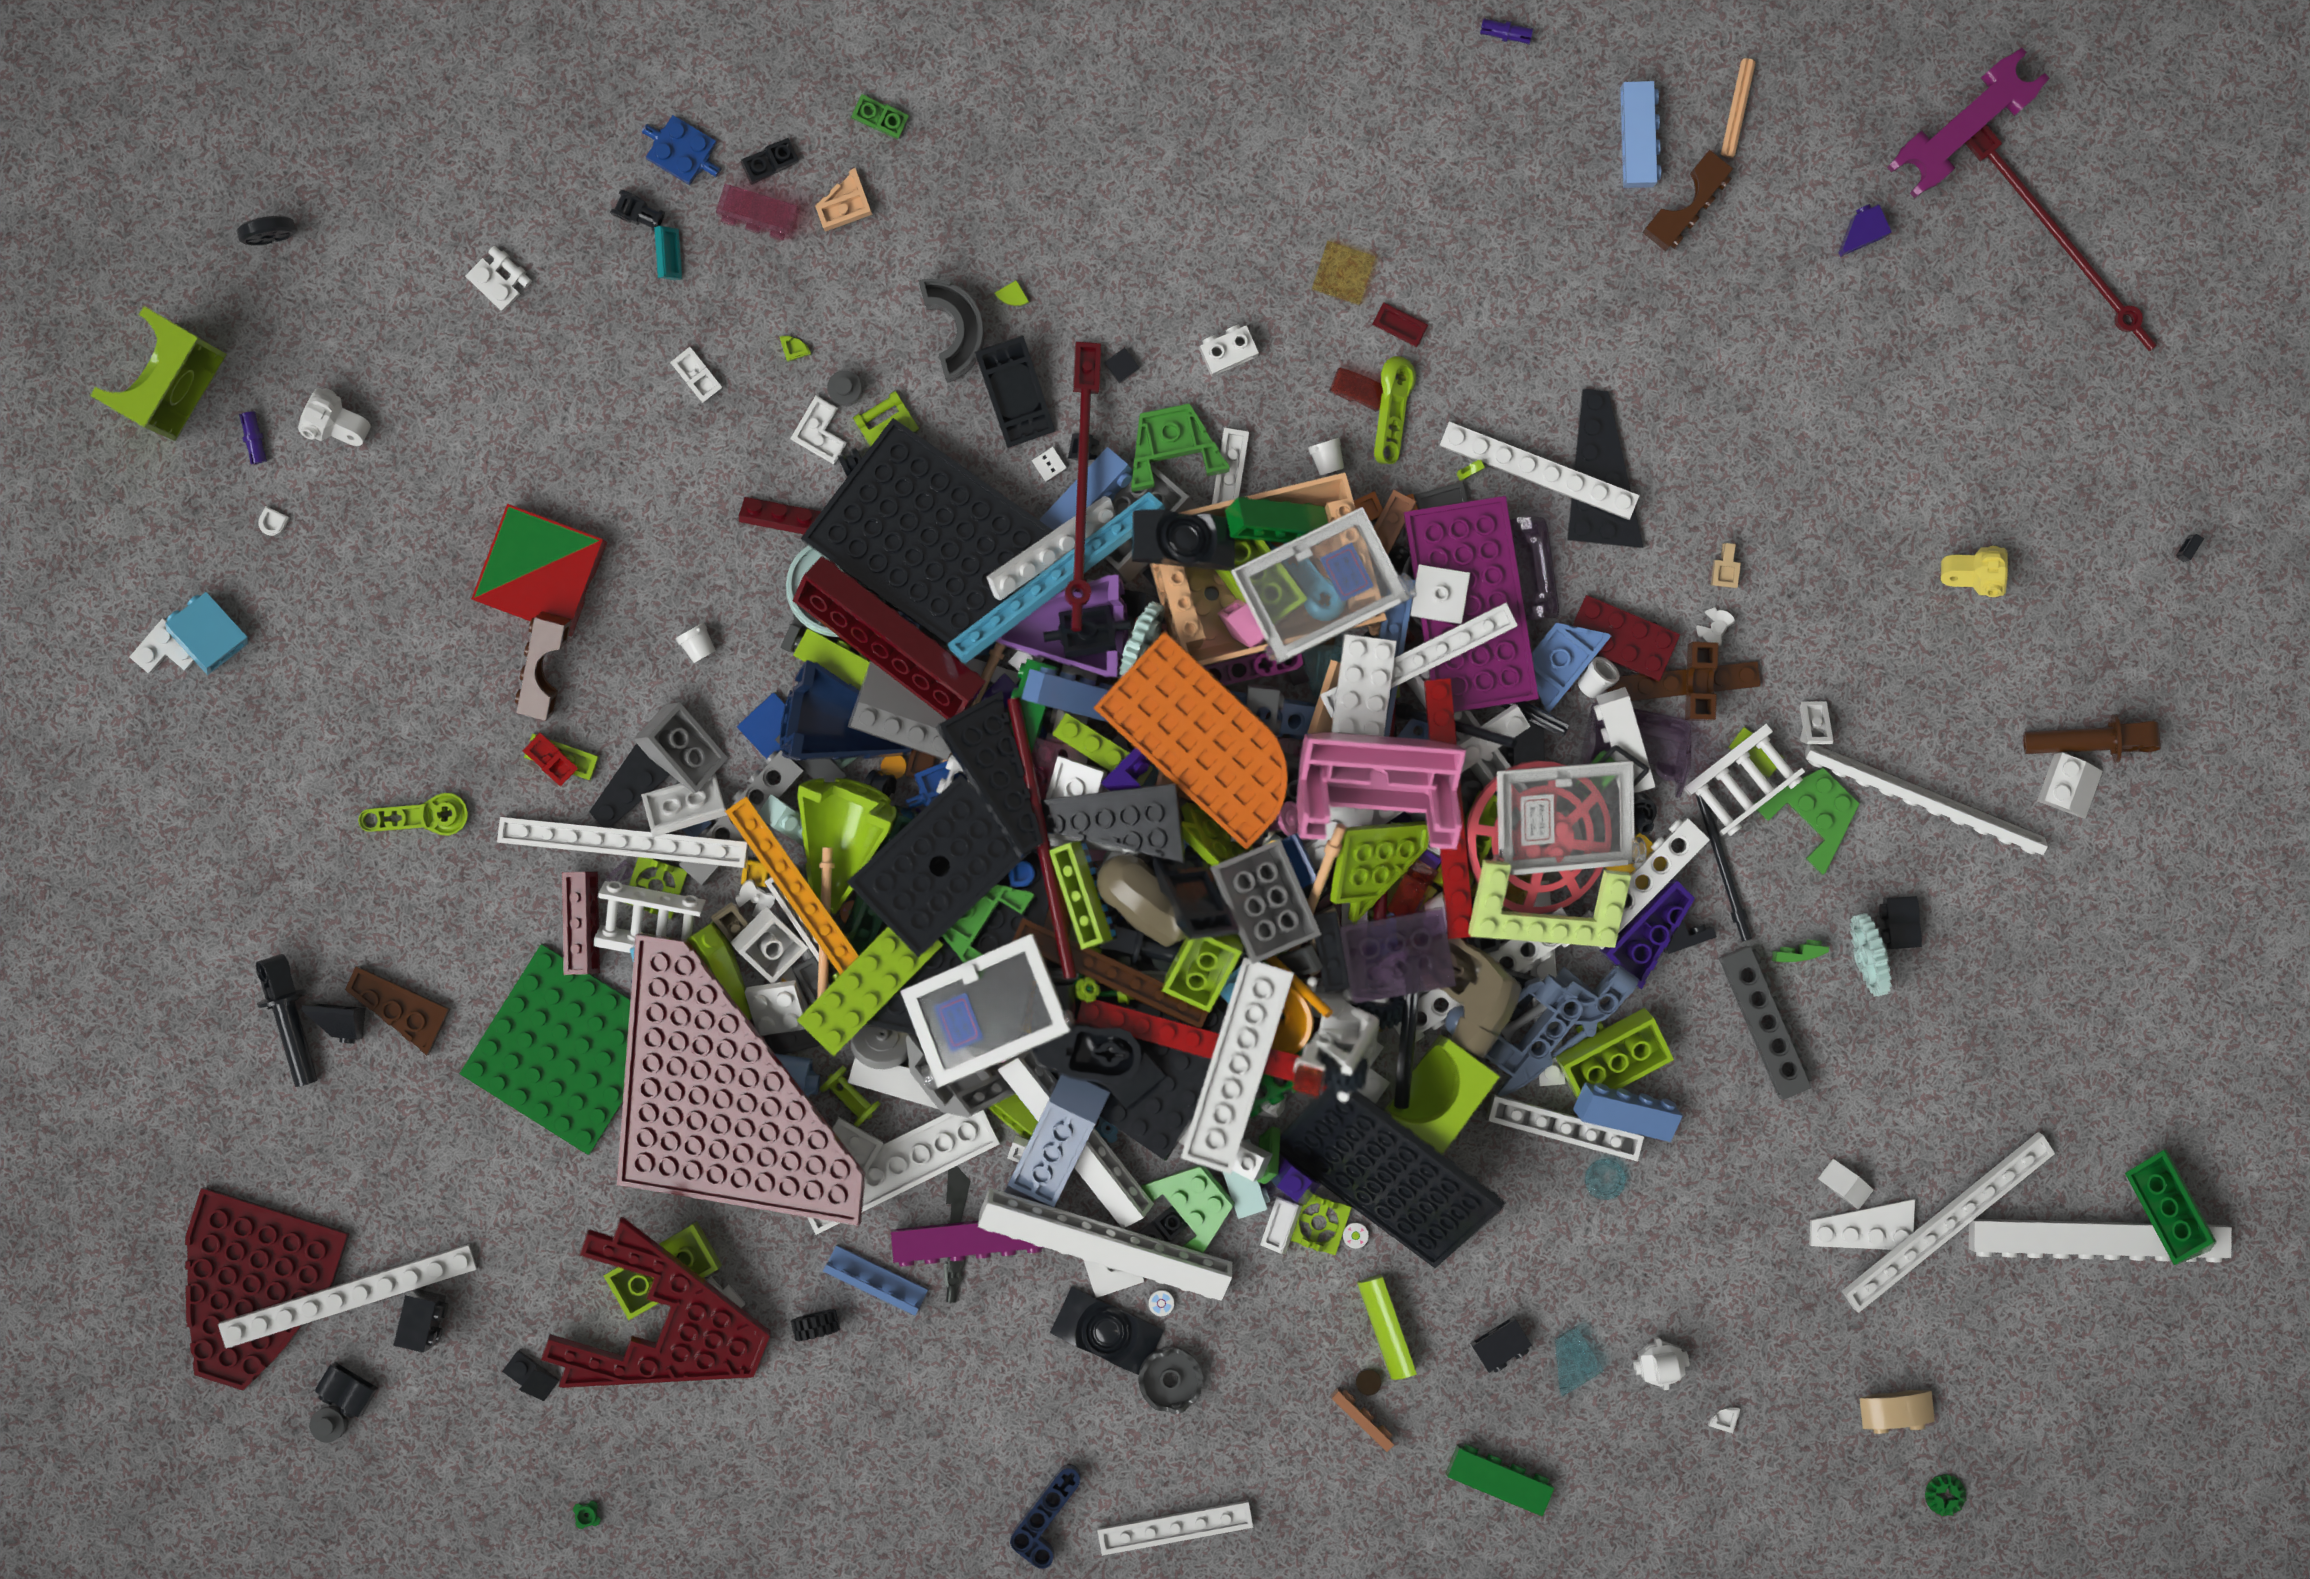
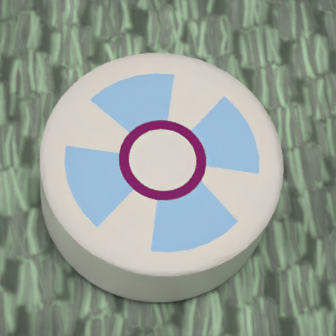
[1149,1290,1174,1316]

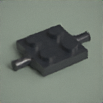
[1043,605,1132,658]

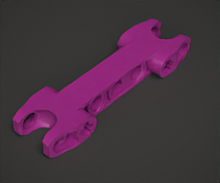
[1887,47,2050,198]
[1203,650,1303,686]

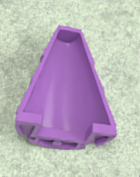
[996,575,1128,677]

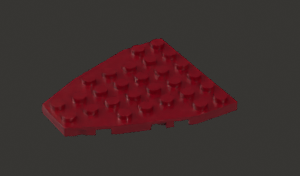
[185,1187,350,1391]

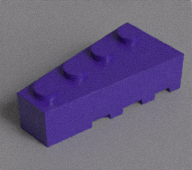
[1599,879,1695,990]

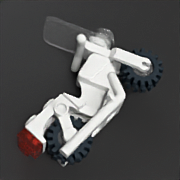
[1280,977,1404,1102]

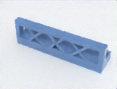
[823,1245,928,1316]

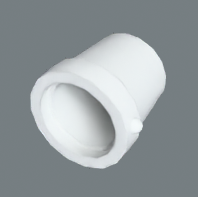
[1308,438,1344,475]
[675,622,716,663]
[1578,657,1620,698]

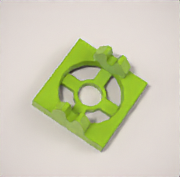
[623,857,687,919]
[1290,1194,1351,1255]

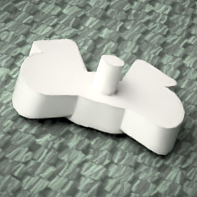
[1696,608,1735,647]
[736,879,775,917]

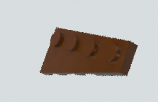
[345,966,450,1056]

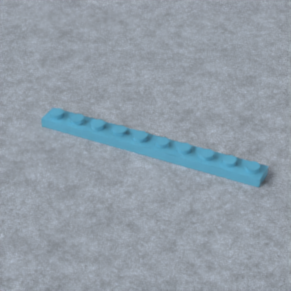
[948,492,1165,664]

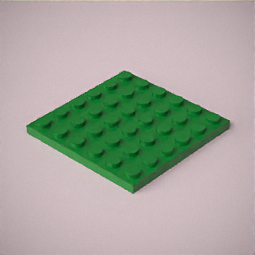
[459,944,631,1155]

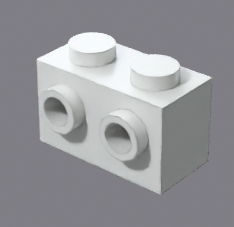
[1200,324,1259,377]

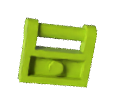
[852,391,920,447]

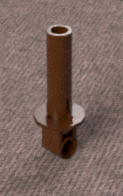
[2023,714,2161,763]

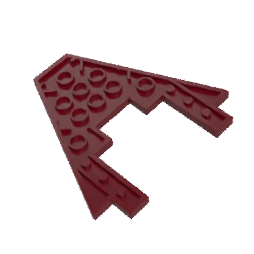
[541,1217,771,1388]

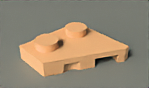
[815,168,872,232]

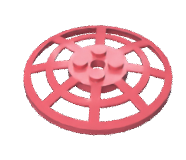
[1465,760,1611,914]

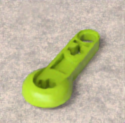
[1374,356,1416,464]
[358,793,468,836]

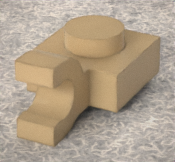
[1711,543,1741,588]

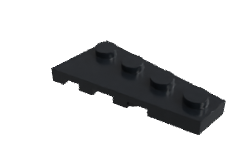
[589,743,670,828]

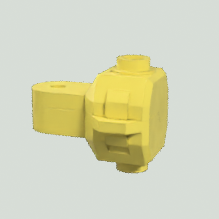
[1941,546,2008,597]

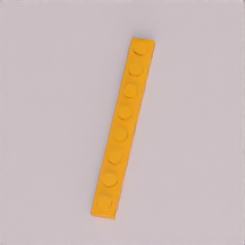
[725,796,859,975]

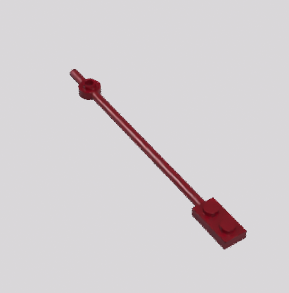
[1950,113,2157,351]
[1064,341,1101,631]

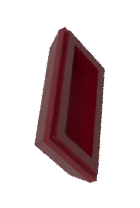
[1372,302,1428,348]

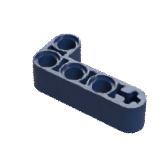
[1010,1464,1081,1569]

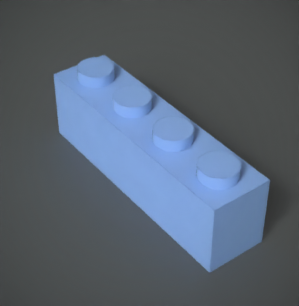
[1620,81,1661,188]

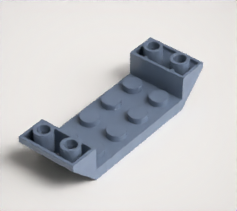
[1004,1075,1110,1207]

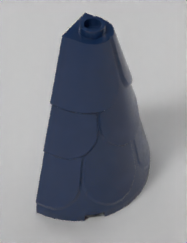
[780,660,914,761]

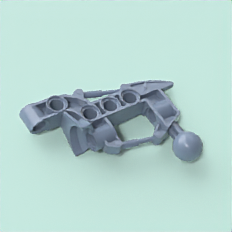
[1445,964,1638,1097]

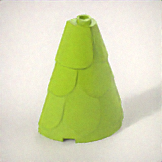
[797,778,896,914]

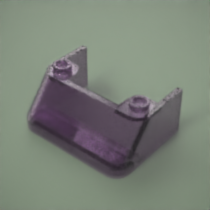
[1580,702,1691,798]

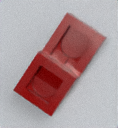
[522,732,578,787]

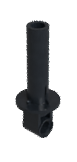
[1096,922,1183,967]
[256,954,318,1087]

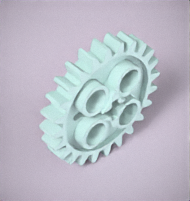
[1119,601,1165,678]
[1850,913,1891,997]

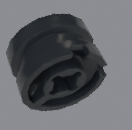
[864,769,897,803]

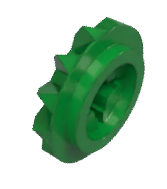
[1925,1474,1967,1516]

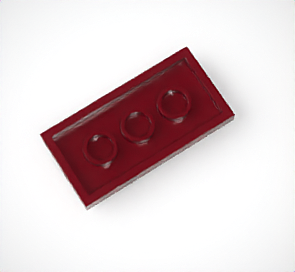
[1572,595,1680,682]

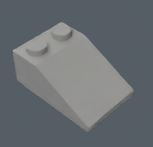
[633,702,728,793]

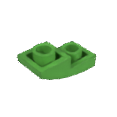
[850,94,909,139]
[1772,940,1829,962]

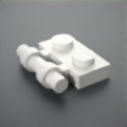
[465,246,532,312]

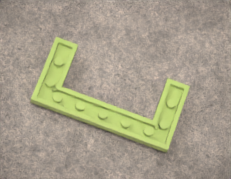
[1468,860,1631,948]

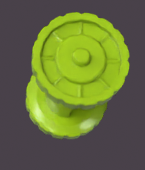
[819,1066,881,1127]

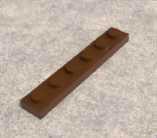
[1606,661,1760,701]

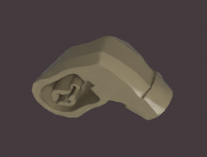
[1096,854,1215,947]
[1420,933,1521,1058]

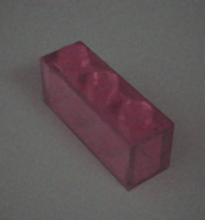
[716,184,800,241]

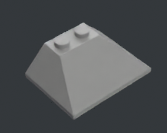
[906,1034,1016,1118]

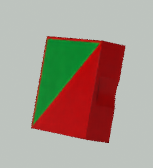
[471,504,608,637]

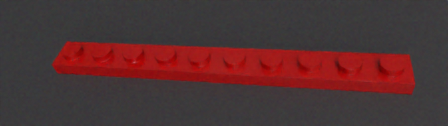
[1424,678,1472,939]
[1077,1000,1327,1090]

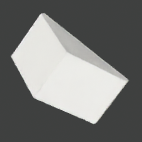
[1818,1159,1874,1210]

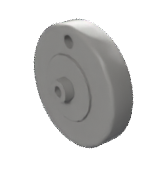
[851,1025,909,1069]

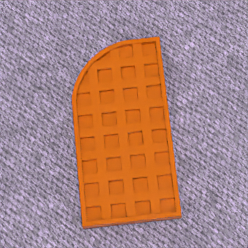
[1093,631,1288,850]

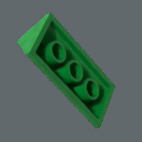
[2125,1149,2217,1265]

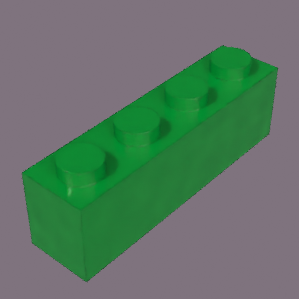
[1225,497,1328,545]
[1008,659,1059,758]
[1446,1443,1554,1517]

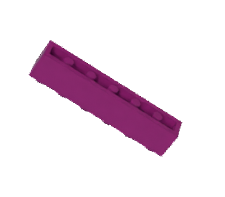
[891,1220,1044,1267]

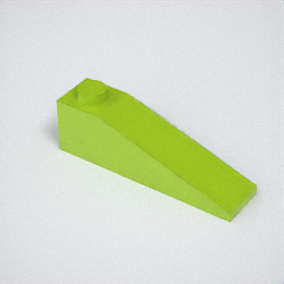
[685,921,752,1020]

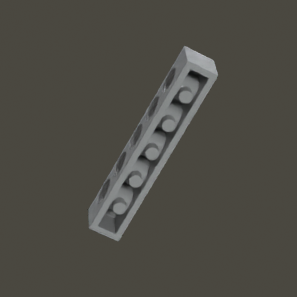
[679,750,806,885]

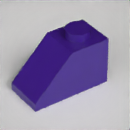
[1838,204,1891,257]

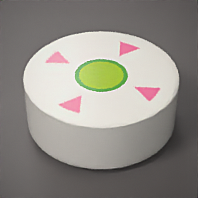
[1342,1222,1368,1249]

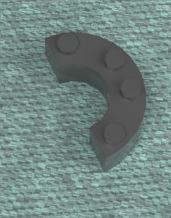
[918,279,984,383]

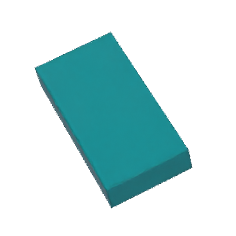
[654,226,682,280]

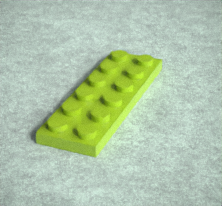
[797,927,943,1056]

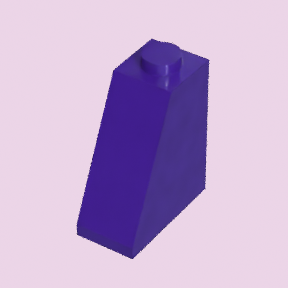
[1271,1153,1321,1205]

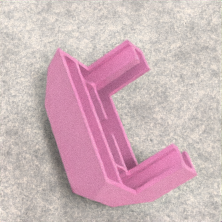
[1297,732,1466,849]

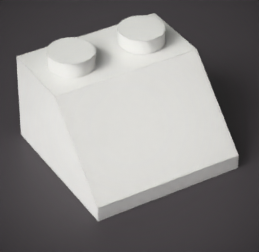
[2037,753,2103,819]

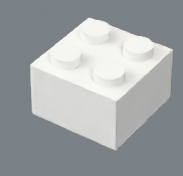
[730,906,808,984]

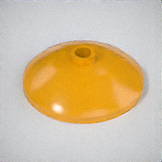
[1271,985,1314,1054]

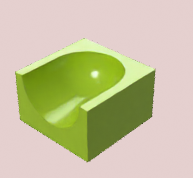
[90,306,227,441]
[1383,1034,1499,1155]

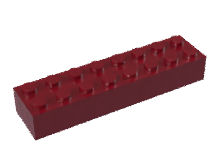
[792,556,986,719]

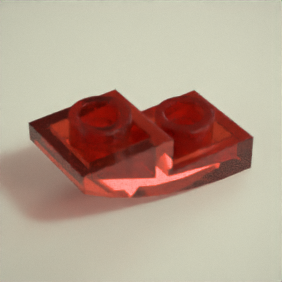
[1329,367,1383,412]

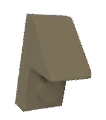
[711,902,749,942]

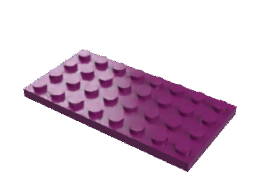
[1403,496,1539,713]

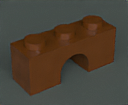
[1685,642,1718,721]

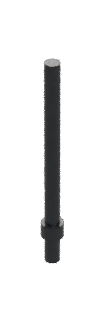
[1396,703,1517,748]
[1696,795,1752,942]

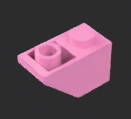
[1217,599,1267,648]

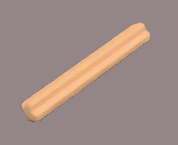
[1721,58,1755,158]

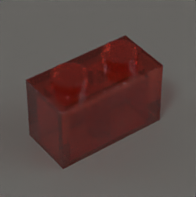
[1387,859,1439,923]

